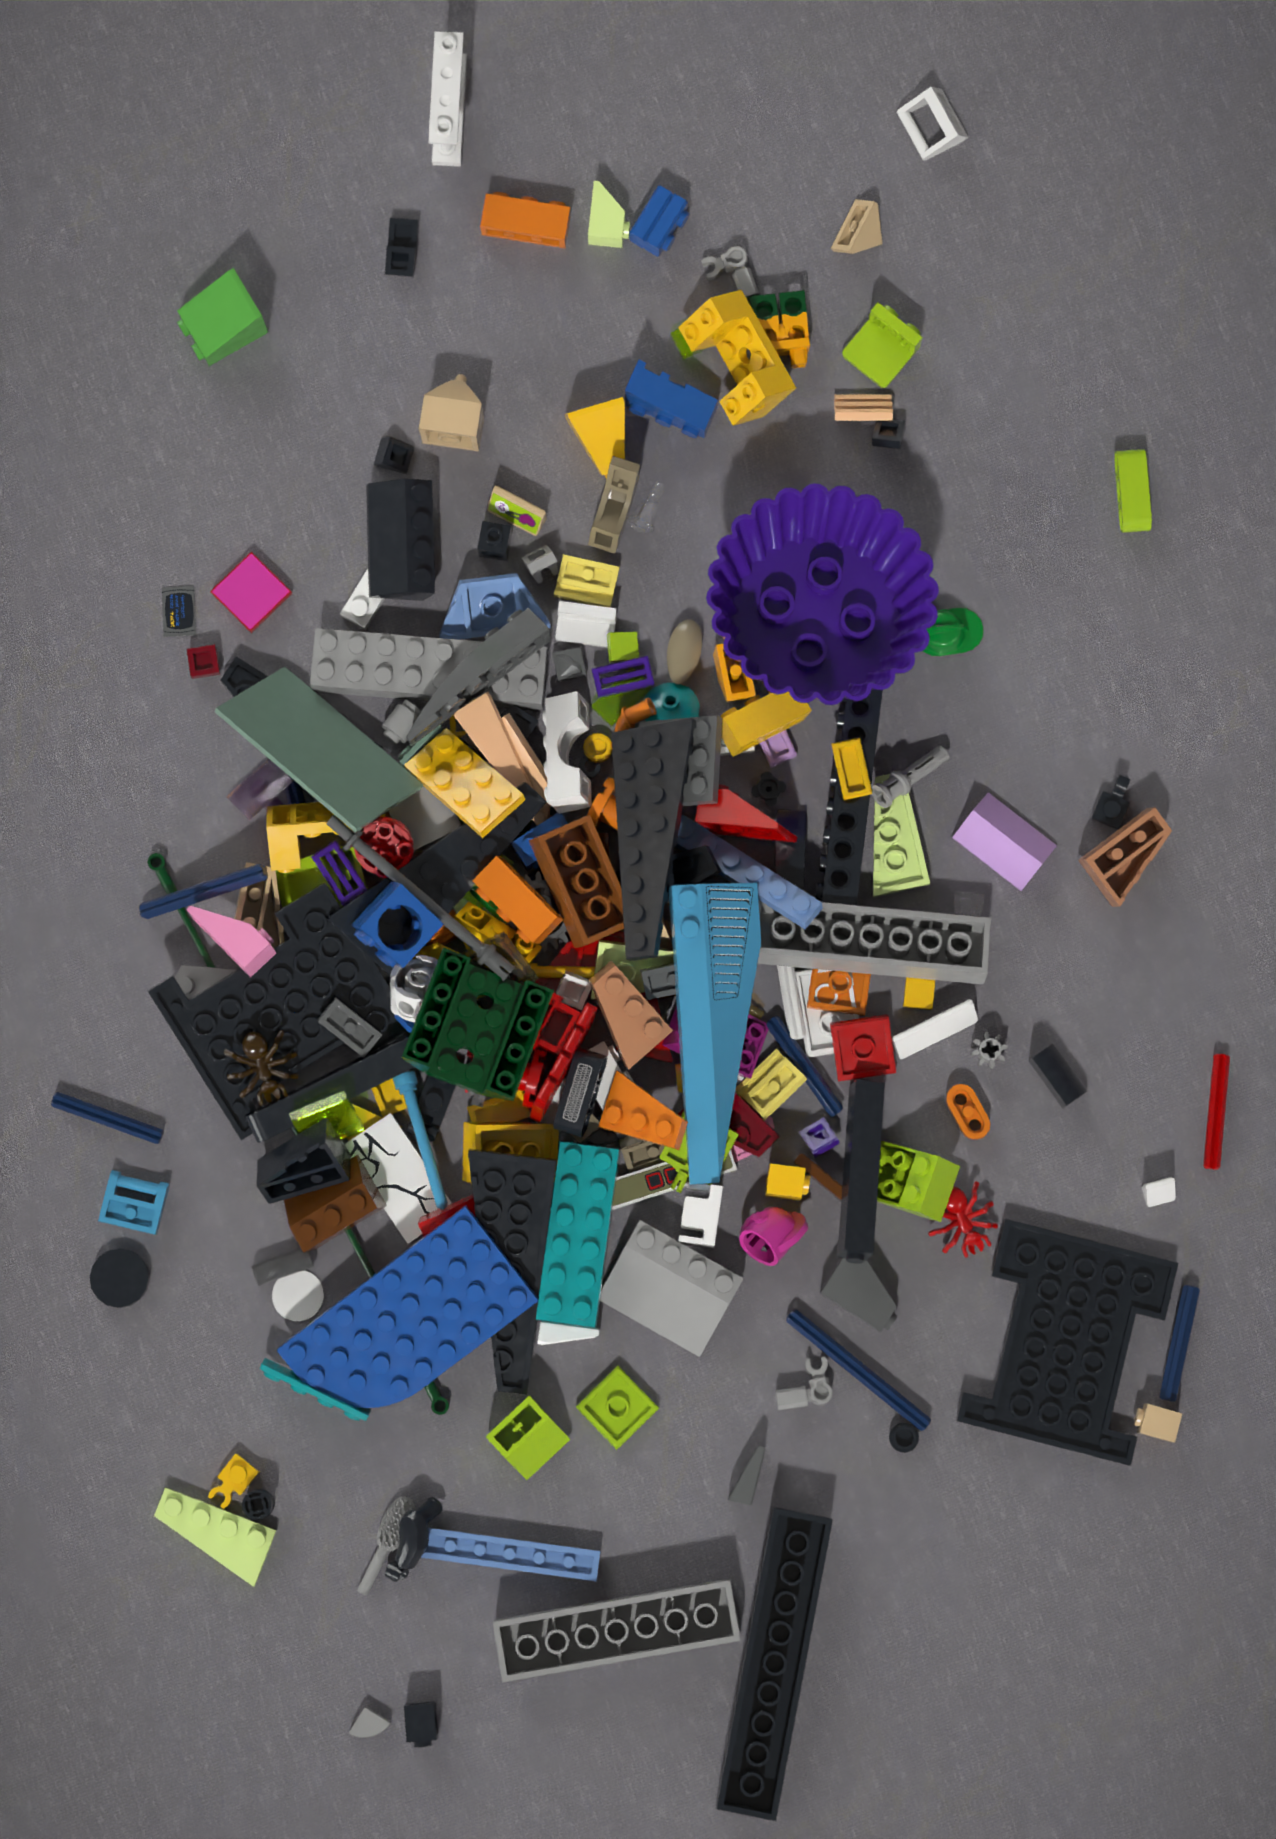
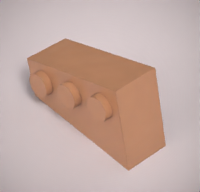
[1078,807,1172,907]
[589,961,673,1070]

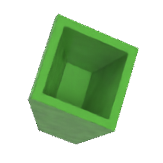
[177,268,268,366]

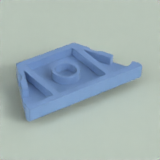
[439,573,551,640]

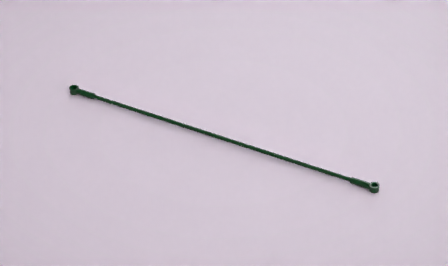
[147,853,450,1415]

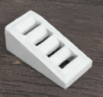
[537,1321,600,1345]

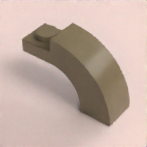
[588,456,640,554]

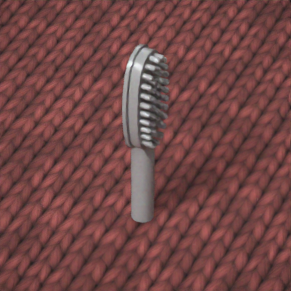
[357,1496,416,1596]

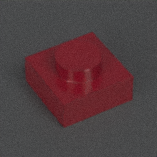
[186,644,221,679]

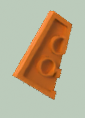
[598,1070,688,1150]

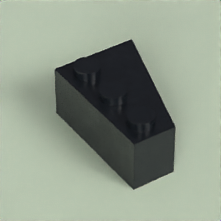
[256,1117,351,1204]

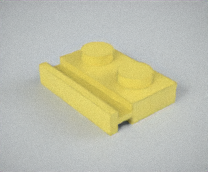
[554,554,620,608]
[735,1049,807,1120]

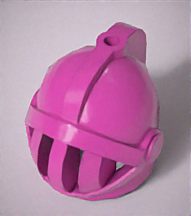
[739,1207,808,1266]

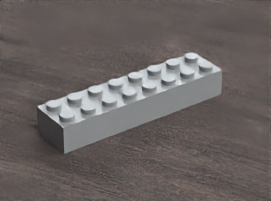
[310,628,548,710]
[758,900,991,985]
[492,1579,741,1683]

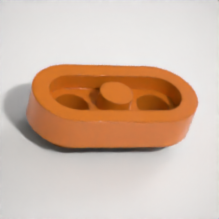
[946,1084,990,1140]

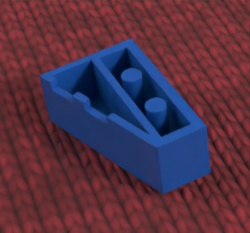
[625,359,718,438]

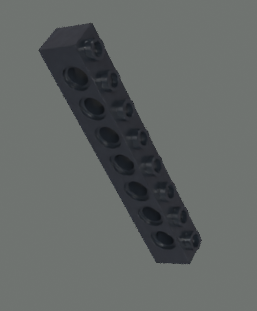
[816,690,883,906]

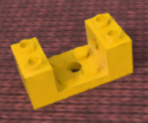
[678,290,796,426]
[266,802,385,873]

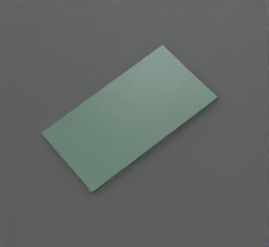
[215,667,424,833]

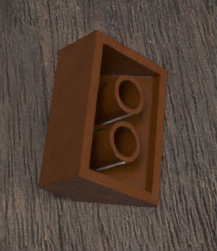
[284,1155,387,1253]

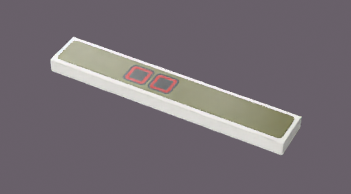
[612,1150,737,1210]

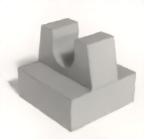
[521,545,559,584]

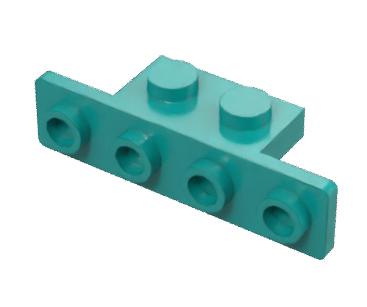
[259,1358,371,1421]

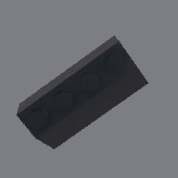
[366,478,435,601]

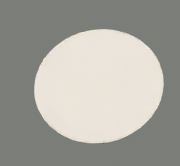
[272,1270,324,1321]

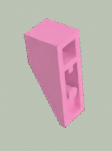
[186,906,276,977]

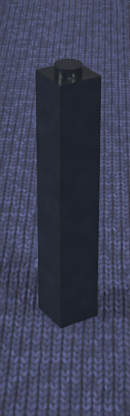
[837,1079,885,1264]

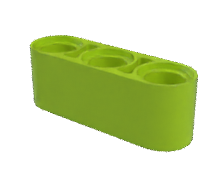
[1114,449,1152,533]

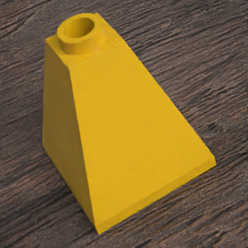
[565,397,625,479]

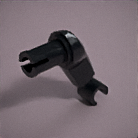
[385,1497,443,1582]

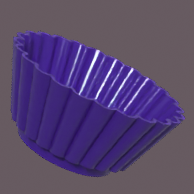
[706,483,939,705]

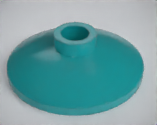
[643,683,700,722]

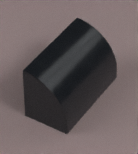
[1029,1044,1087,1108]

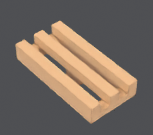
[834,394,893,421]

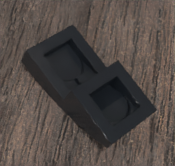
[385,218,419,277]

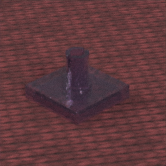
[226,758,293,821]

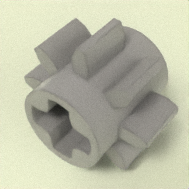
[971,1032,1008,1069]

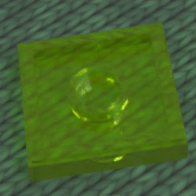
[289,1091,365,1140]

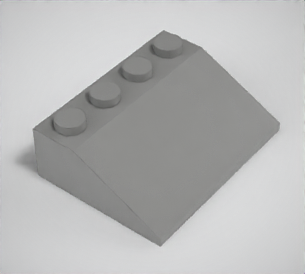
[600,1220,744,1357]

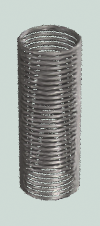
[251,1249,314,1286]

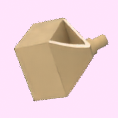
[419,374,484,451]

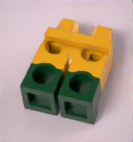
[749,290,810,368]

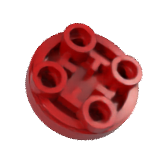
[354,817,414,878]

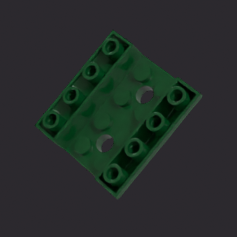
[401,947,554,1101]

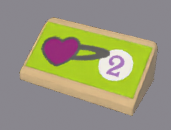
[487,485,547,536]

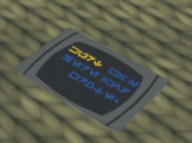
[162,586,196,637]

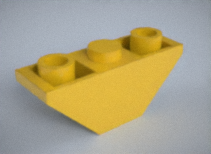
[454,901,542,969]

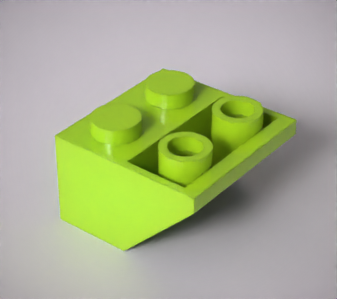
[486,1395,571,1480]

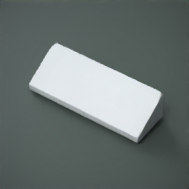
[892,999,978,1059]

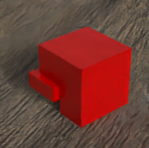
[533,992,581,1057]

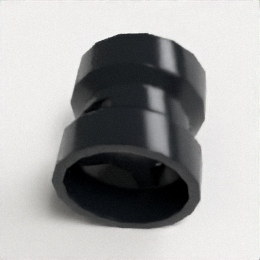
[242,1489,275,1520]

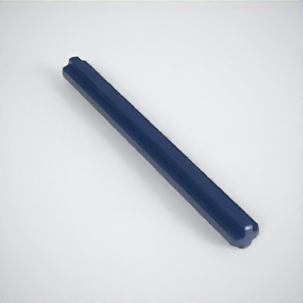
[786,1309,931,1431]

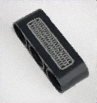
[553,1047,607,1138]

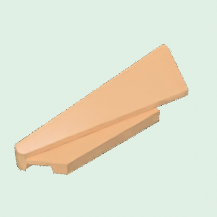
[454,691,552,826]

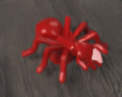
[928,1181,998,1258]

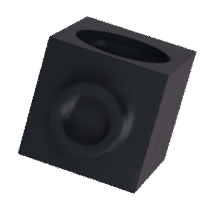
[477,521,512,561]
[404,1701,438,1747]

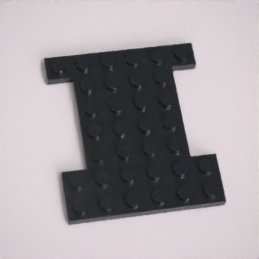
[148,882,409,1140]
[956,1219,1179,1466]

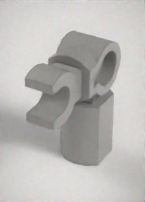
[701,246,760,302]
[775,1356,832,1410]

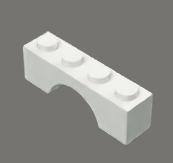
[543,691,592,814]

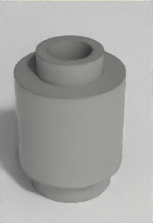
[382,700,421,744]

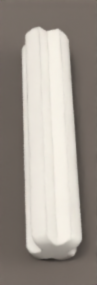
[777,965,806,1040]

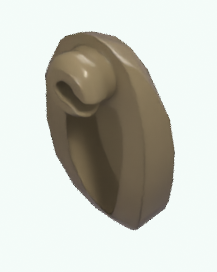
[667,619,702,684]

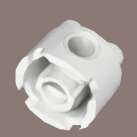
[390,955,438,1022]

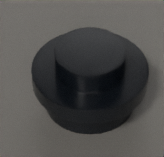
[889,1423,919,1453]

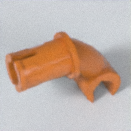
[611,698,657,750]

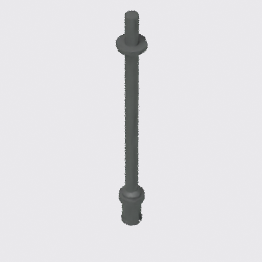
[326,815,516,981]

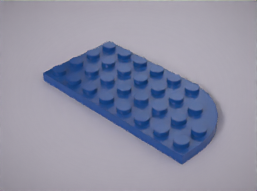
[277,1205,539,1408]

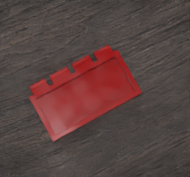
[530,1003,597,1123]

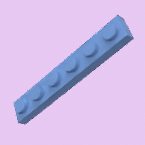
[675,815,823,929]
[421,1527,600,1581]

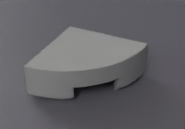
[349,1706,391,1738]

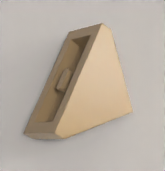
[831,199,882,254]

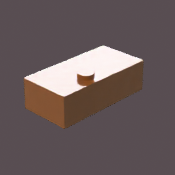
[528,814,624,948]

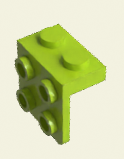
[842,302,923,388]

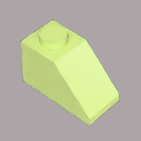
[588,181,630,248]

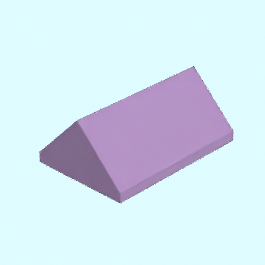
[952,792,1057,891]

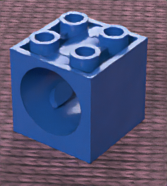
[351,881,444,968]

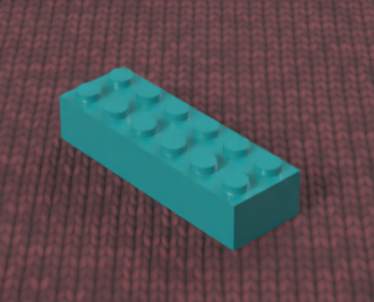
[536,1142,620,1328]

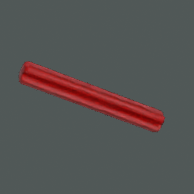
[1203,1054,1230,1170]

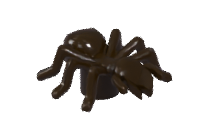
[223,1030,299,1105]

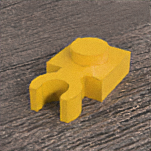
[208,1453,260,1509]

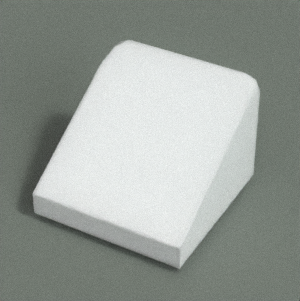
[1142,1177,1176,1207]

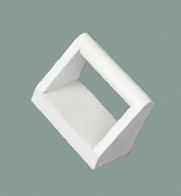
[897,87,968,161]

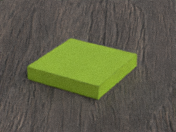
[576,1366,659,1450]

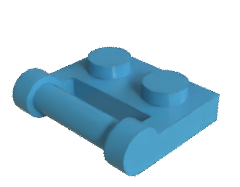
[98,1170,170,1235]

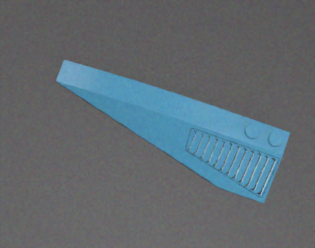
[669,883,761,1185]

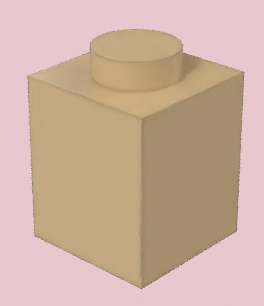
[1134,1404,1182,1443]

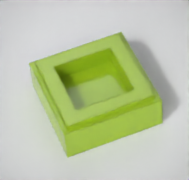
[607,632,639,663]

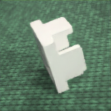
[679,1182,723,1248]

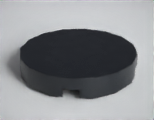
[90,1249,150,1308]

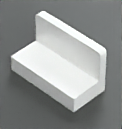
[555,601,617,648]

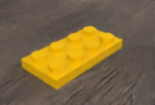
[404,728,525,838]

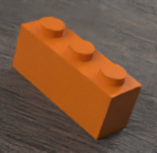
[480,192,571,248]
[472,856,564,944]

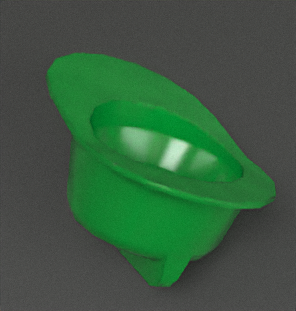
[923,608,984,656]

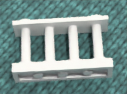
[428,31,467,166]

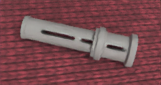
[871,745,949,808]

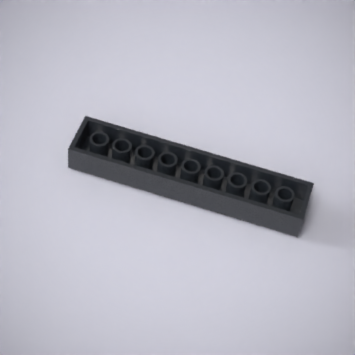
[716,1507,833,1821]

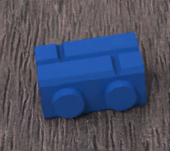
[629,185,690,257]

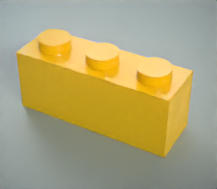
[721,691,812,757]

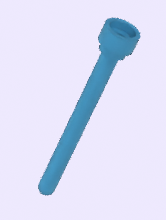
[392,1071,448,1210]

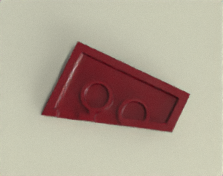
[678,1091,781,1157]

